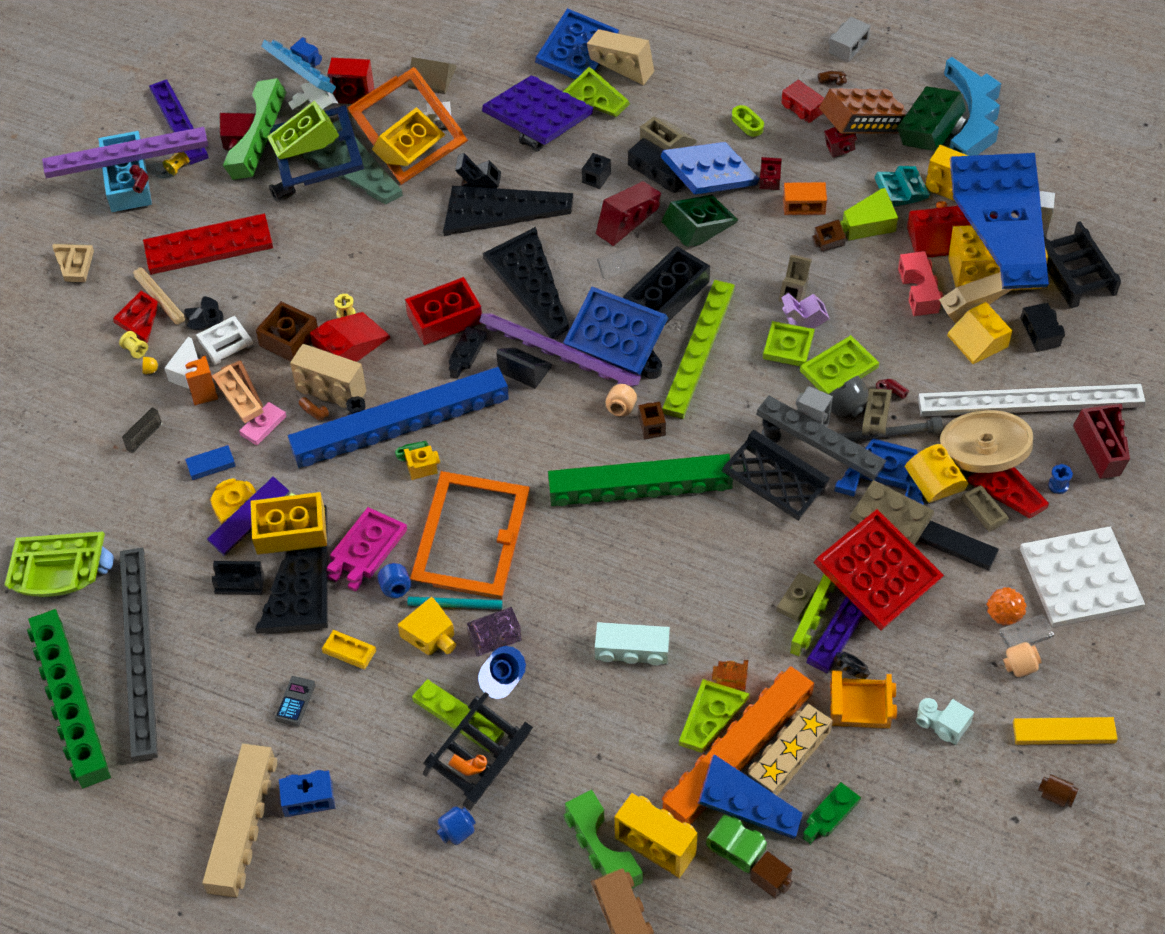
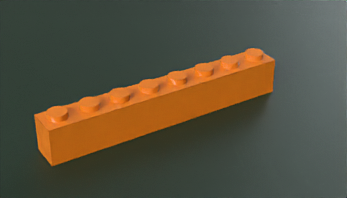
[662,666,814,825]

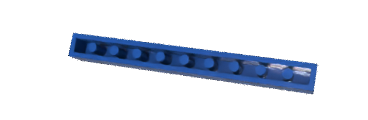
[287,367,509,469]

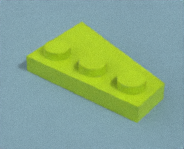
[563,67,630,117]

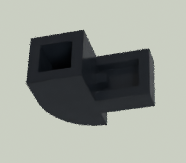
[455,153,501,188]

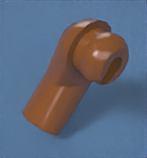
[299,397,329,421]

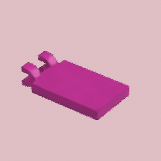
[327,507,407,592]

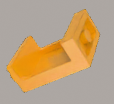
[830,670,897,729]

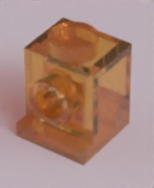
[712,660,749,692]

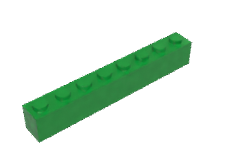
[548,454,733,506]

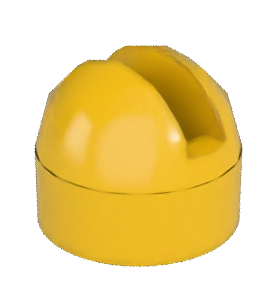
[142,357,158,374]

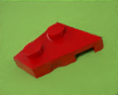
[113,290,158,343]

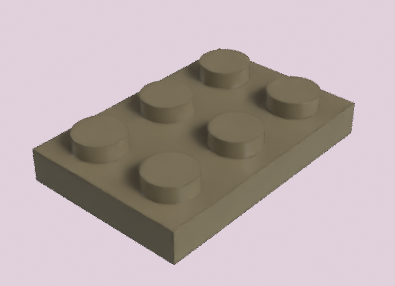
[849,480,934,545]

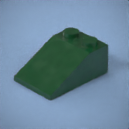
[661,195,738,247]

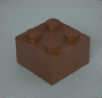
[255,301,318,361]

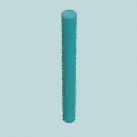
[407,596,503,610]

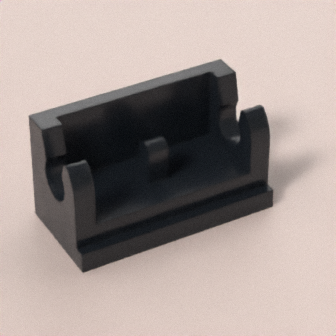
[212,561,264,595]

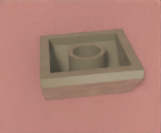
[408,57,456,94]

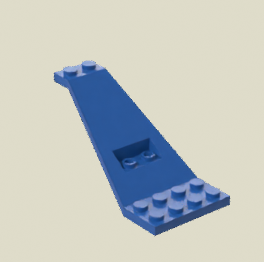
[950,153,1049,289]

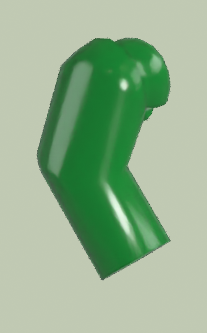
[395,441,428,461]

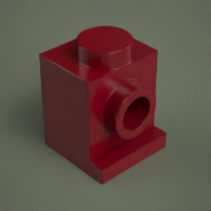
[759,157,782,190]

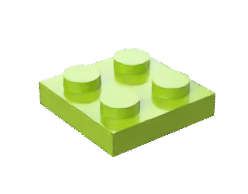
[763,321,815,366]

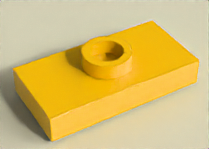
[322,630,376,670]

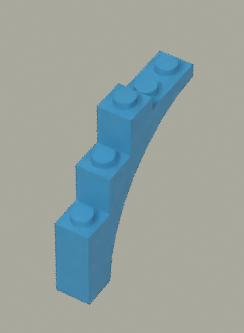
[944,57,1001,156]

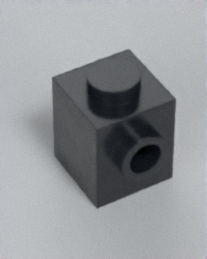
[582,153,611,189]

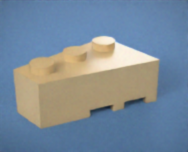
[587,29,654,86]

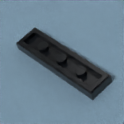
[918,520,999,571]

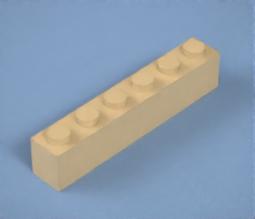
[203,743,277,898]

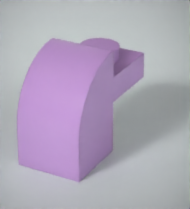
[781,293,830,328]

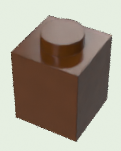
[750,851,793,899]

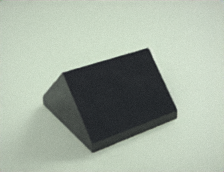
[496,347,552,389]

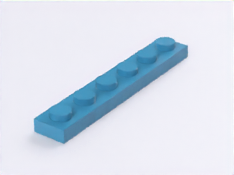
[261,40,336,94]

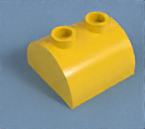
[904,444,968,503]

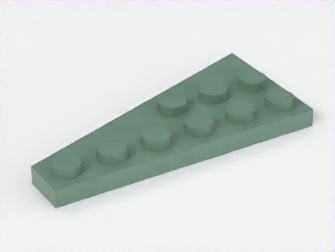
[302,120,403,205]

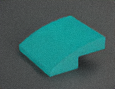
[874,166,930,206]

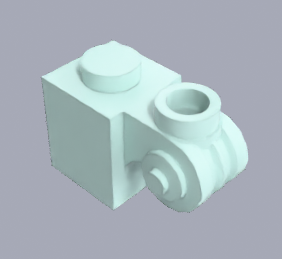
[916,698,974,745]

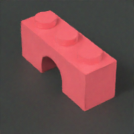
[898,251,943,316]

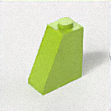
[840,188,898,241]

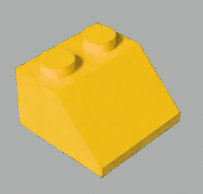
[947,302,1012,364]

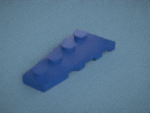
[698,754,803,839]

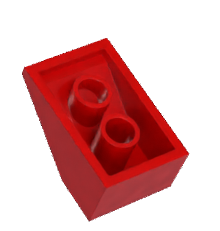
[310,312,390,362]

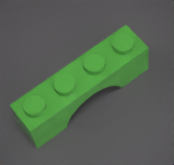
[563,789,643,889]

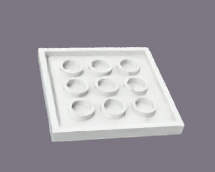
[1020,526,1145,628]

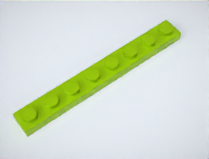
[662,280,735,419]

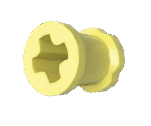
[334,294,356,318]
[119,331,148,359]

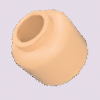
[605,384,637,417]
[1003,642,1042,678]

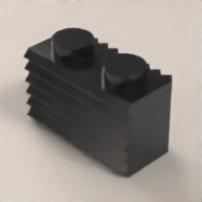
[1020,302,1065,352]

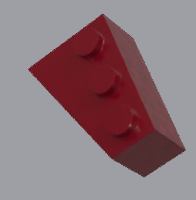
[595,181,662,246]
[1073,404,1130,479]

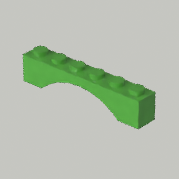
[223,78,287,180]

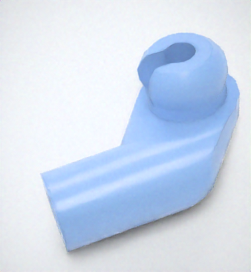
[97,546,114,574]

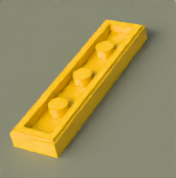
[1012,717,1118,745]

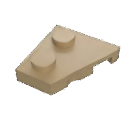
[52,244,94,282]

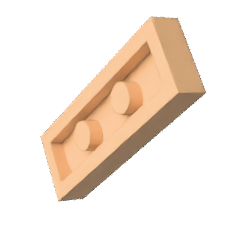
[212,365,264,424]

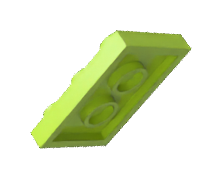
[800,335,879,394]

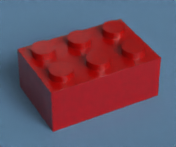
[405,277,482,345]

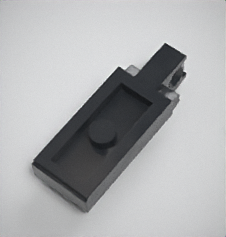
[449,326,487,379]

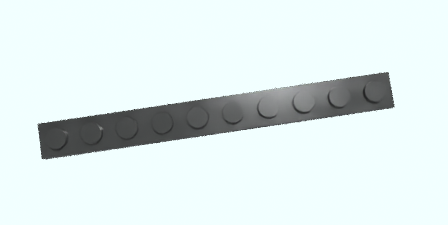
[120,547,158,762]

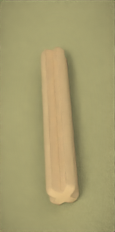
[133,267,185,325]

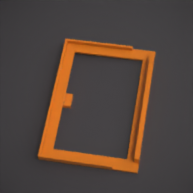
[347,67,468,185]
[410,471,530,599]

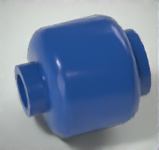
[378,563,411,598]
[437,806,476,845]

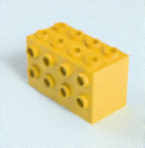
[948,226,1048,290]

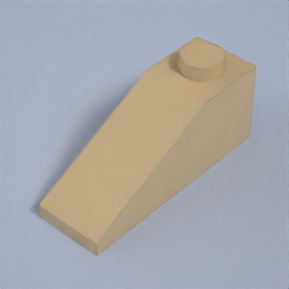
[939,272,1012,324]

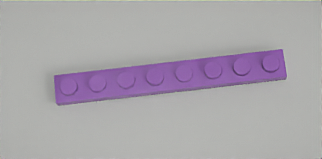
[42,127,208,179]
[479,313,641,386]

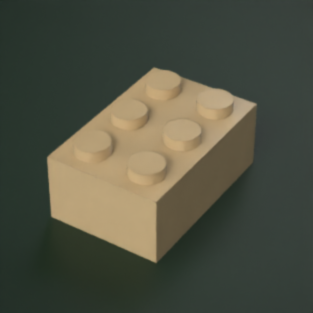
[290,344,367,408]

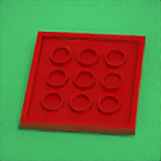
[813,509,944,631]

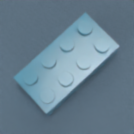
[98,131,152,212]

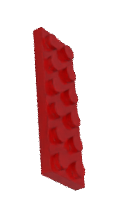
[143,213,273,275]

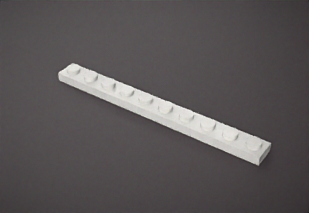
[918,384,1145,417]

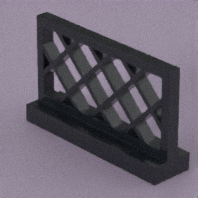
[722,429,830,521]

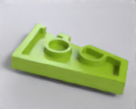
[679,679,750,753]

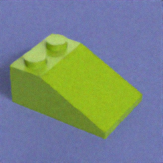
[267,100,339,159]

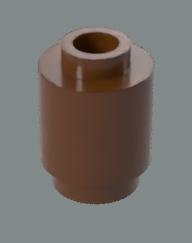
[1038,774,1079,807]

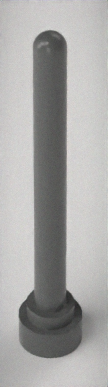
[840,416,943,441]

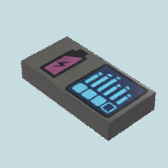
[275,676,316,727]

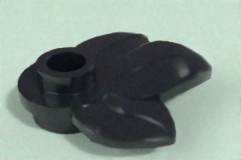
[184,296,224,330]

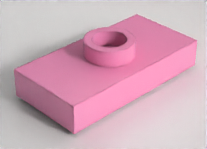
[239,402,286,445]

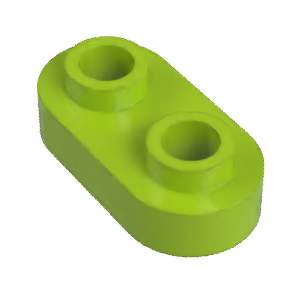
[732,105,764,137]

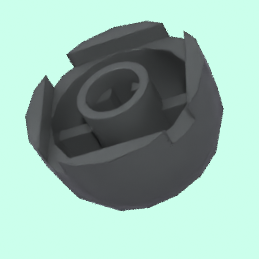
[829,376,869,418]

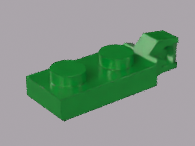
[802,782,861,845]

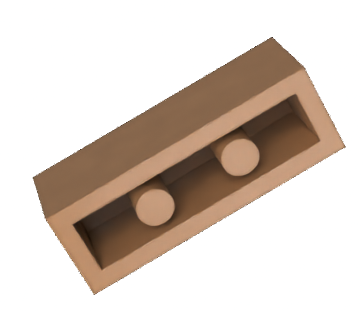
[590,868,654,934]

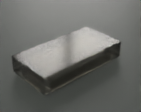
[122,407,162,453]

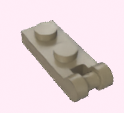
[862,389,892,437]

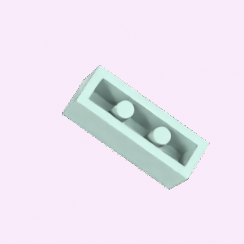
[595,622,670,665]

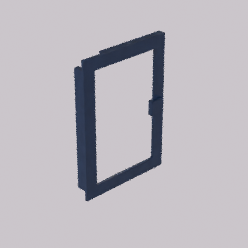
[270,105,364,190]

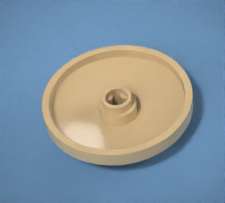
[940,410,1033,473]

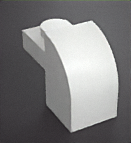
[289,83,338,111]

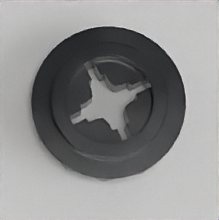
[833,652,870,679]

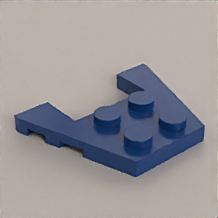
[834,439,924,505]

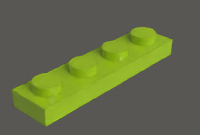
[790,574,837,656]
[412,679,505,753]

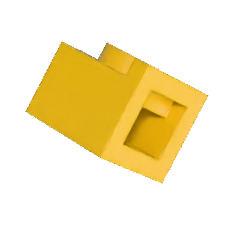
[404,445,440,480]

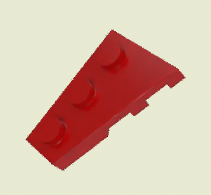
[967,467,1049,519]

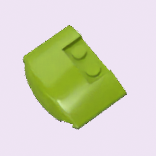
[5,531,105,597]

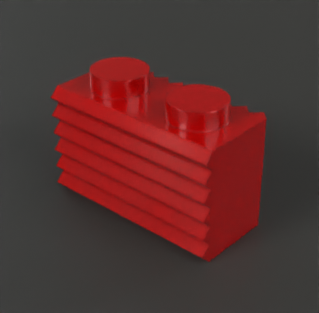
[781,79,824,123]

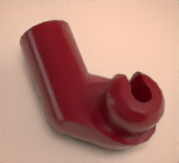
[129,165,149,193]
[875,379,909,399]

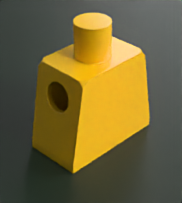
[398,597,456,655]

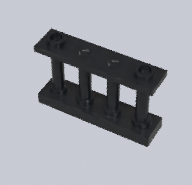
[1044,221,1121,309]
[423,691,533,811]

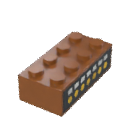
[819,88,908,134]

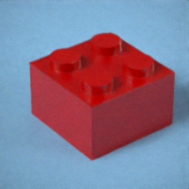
[327,57,375,104]

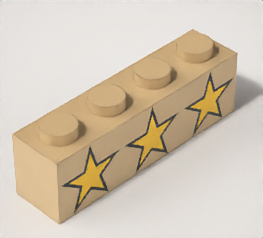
[747,704,833,796]

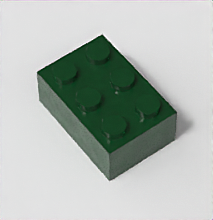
[897,86,966,151]

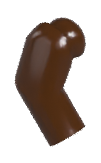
[817,71,847,85]

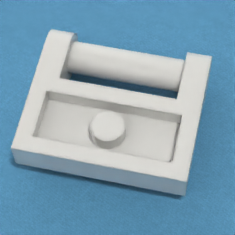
[196,316,254,365]

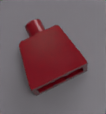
[220,113,256,151]

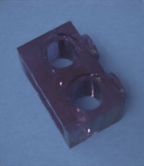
[466,607,522,657]

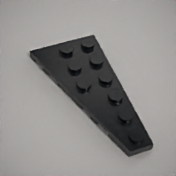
[443,185,574,236]
[483,227,569,339]
[255,505,328,634]

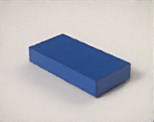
[185,445,236,480]

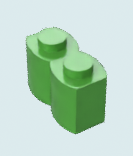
[706,815,767,873]

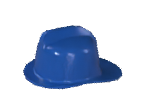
[478,646,526,699]

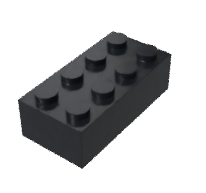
[623,246,710,325]

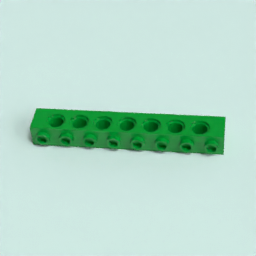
[27,609,111,789]

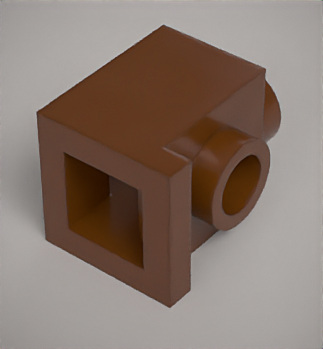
[812,219,846,252]
[638,402,666,440]

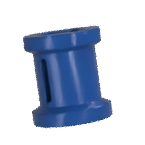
[1048,464,1073,494]

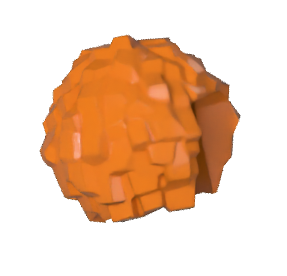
[986,587,1027,626]

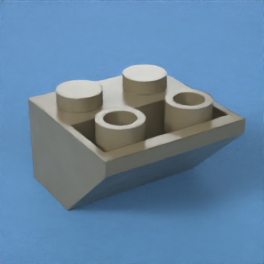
[640,116,696,150]

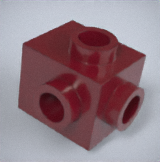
[824,127,857,158]

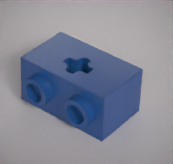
[279,770,335,817]

